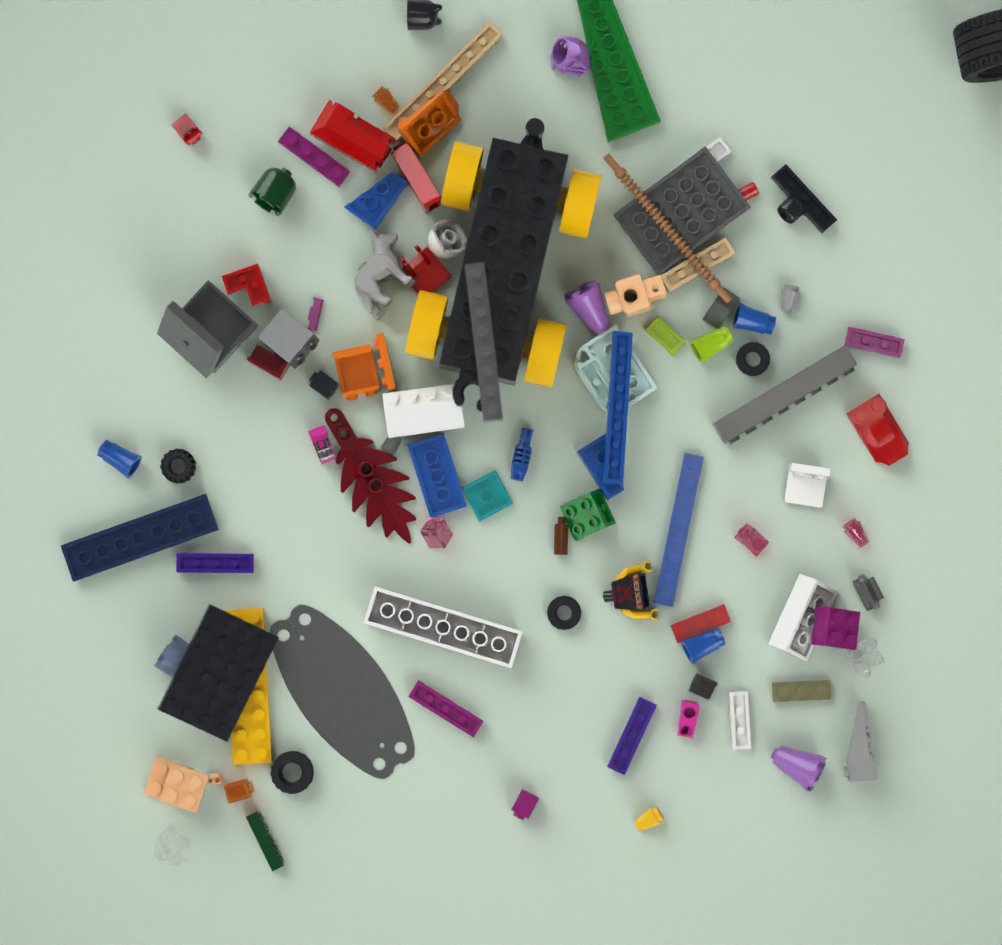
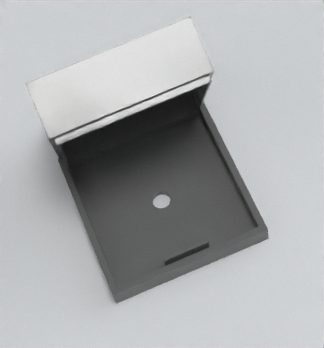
[157,280,258,378]

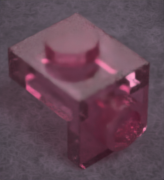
[734,524,769,557]

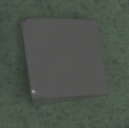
[381,436,402,455]

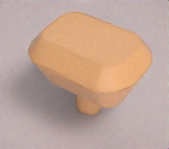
[208,773,223,785]

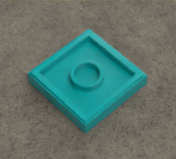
[462,470,513,522]

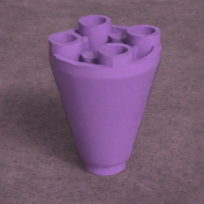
[564,280,609,335]

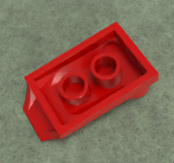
[846,394,909,466]

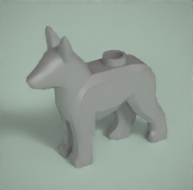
[355,229,416,320]

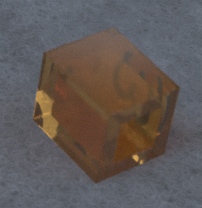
[223,778,254,804]

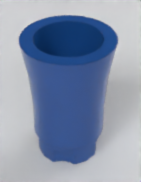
[733,303,776,335]
[97,440,142,479]
[681,628,726,665]

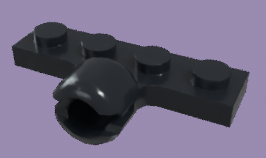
[771,164,837,233]

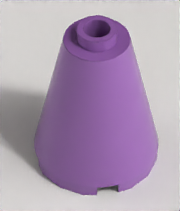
[771,746,827,793]

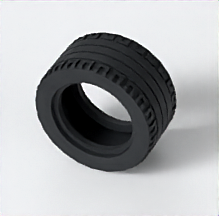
[953,9,1002,83]

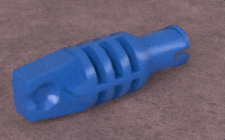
[510,428,534,482]

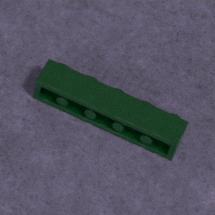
[246,811,285,872]

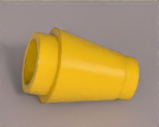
[634,806,664,831]

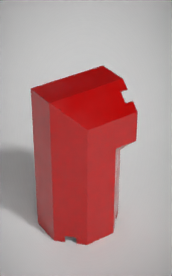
[310,100,396,173]

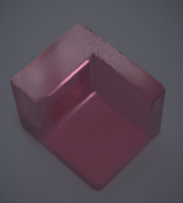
[420,518,453,548]

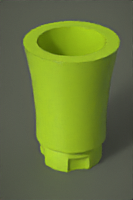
[689,326,734,364]

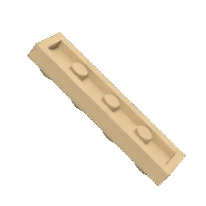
[661,237,735,293]

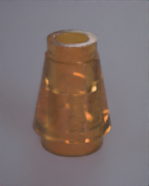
[372,86,400,114]

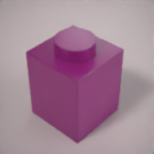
[511,789,539,820]

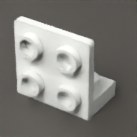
[784,463,830,508]

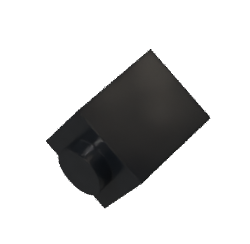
[309,370,340,401]

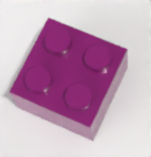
[811,606,861,650]

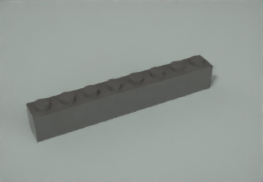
[465,262,503,423]
[713,345,857,444]

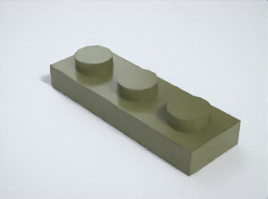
[772,680,831,702]

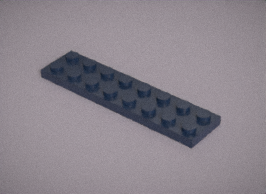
[60,494,219,582]

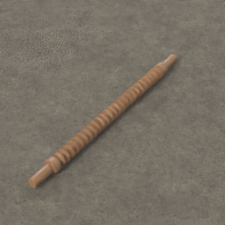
[603,154,732,304]

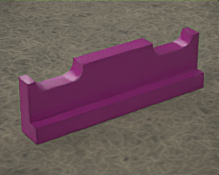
[307,298,323,331]

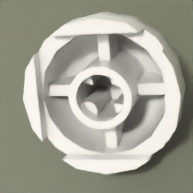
[428,220,467,259]

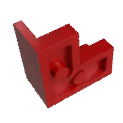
[222,264,272,306]

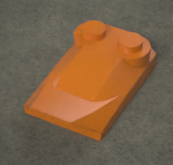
[398,89,462,157]

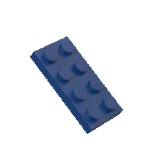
[407,433,467,518]

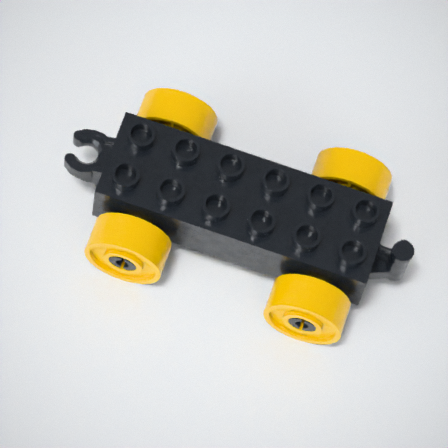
[405,118,602,412]

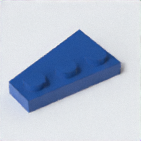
[344,172,408,230]
[577,434,624,500]

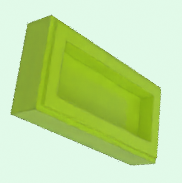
[645,316,686,356]

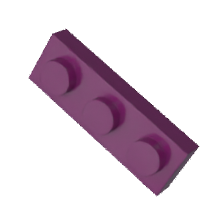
[844,327,905,358]

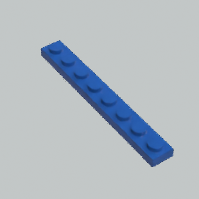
[603,331,633,485]
[653,453,704,607]

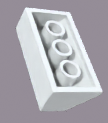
[382,384,465,438]
[768,574,838,662]

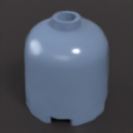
[154,634,189,677]

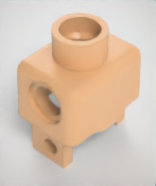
[604,274,666,317]

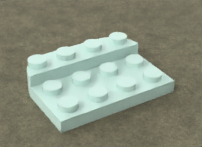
[573,325,658,413]

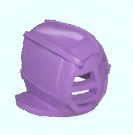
[550,36,590,76]

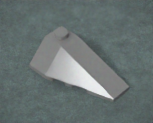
[844,701,877,781]

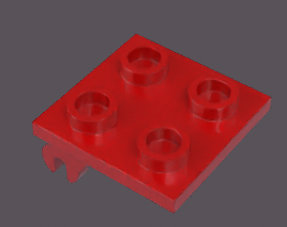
[400,245,452,294]

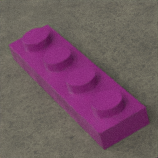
[278,126,350,187]
[408,680,484,738]

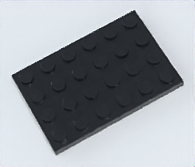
[157,604,279,742]

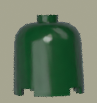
[248,168,296,216]

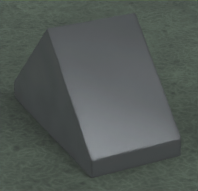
[703,287,739,329]

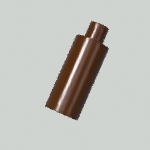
[554,517,568,555]

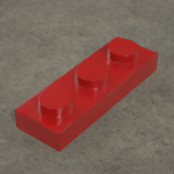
[670,604,731,643]

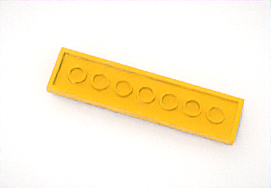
[224,608,272,765]

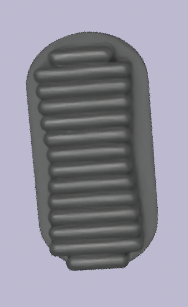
[853,574,884,611]

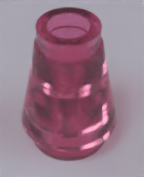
[843,518,869,548]

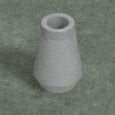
[781,284,800,313]

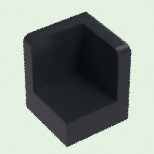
[688,673,718,700]

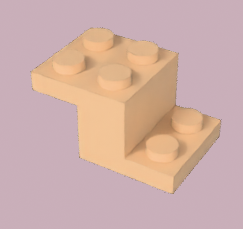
[144,757,209,813]

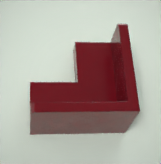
[246,345,290,381]

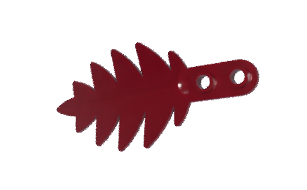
[325,408,416,543]

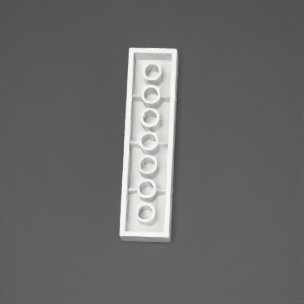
[363,586,523,669]

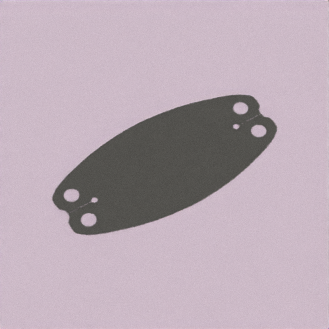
[270,605,414,779]

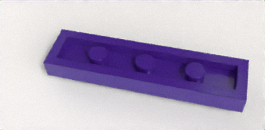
[176,553,254,573]
[607,697,657,775]

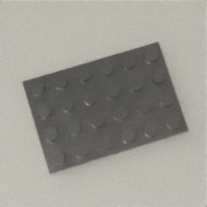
[613,146,751,275]

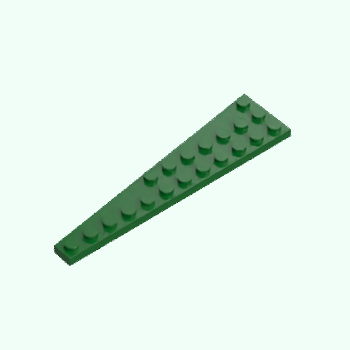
[577,0,661,143]

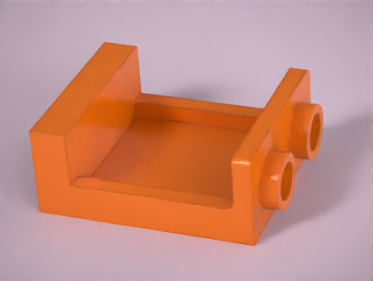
[333,344,381,401]

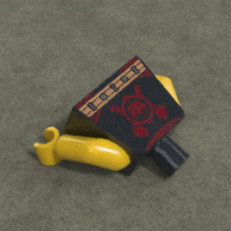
[603,561,659,620]

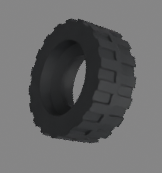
[270,751,314,794]

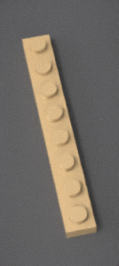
[383,21,503,142]

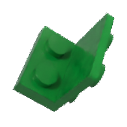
[560,489,616,541]

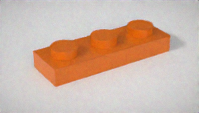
[373,333,396,392]

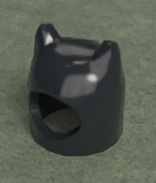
[407,0,442,30]

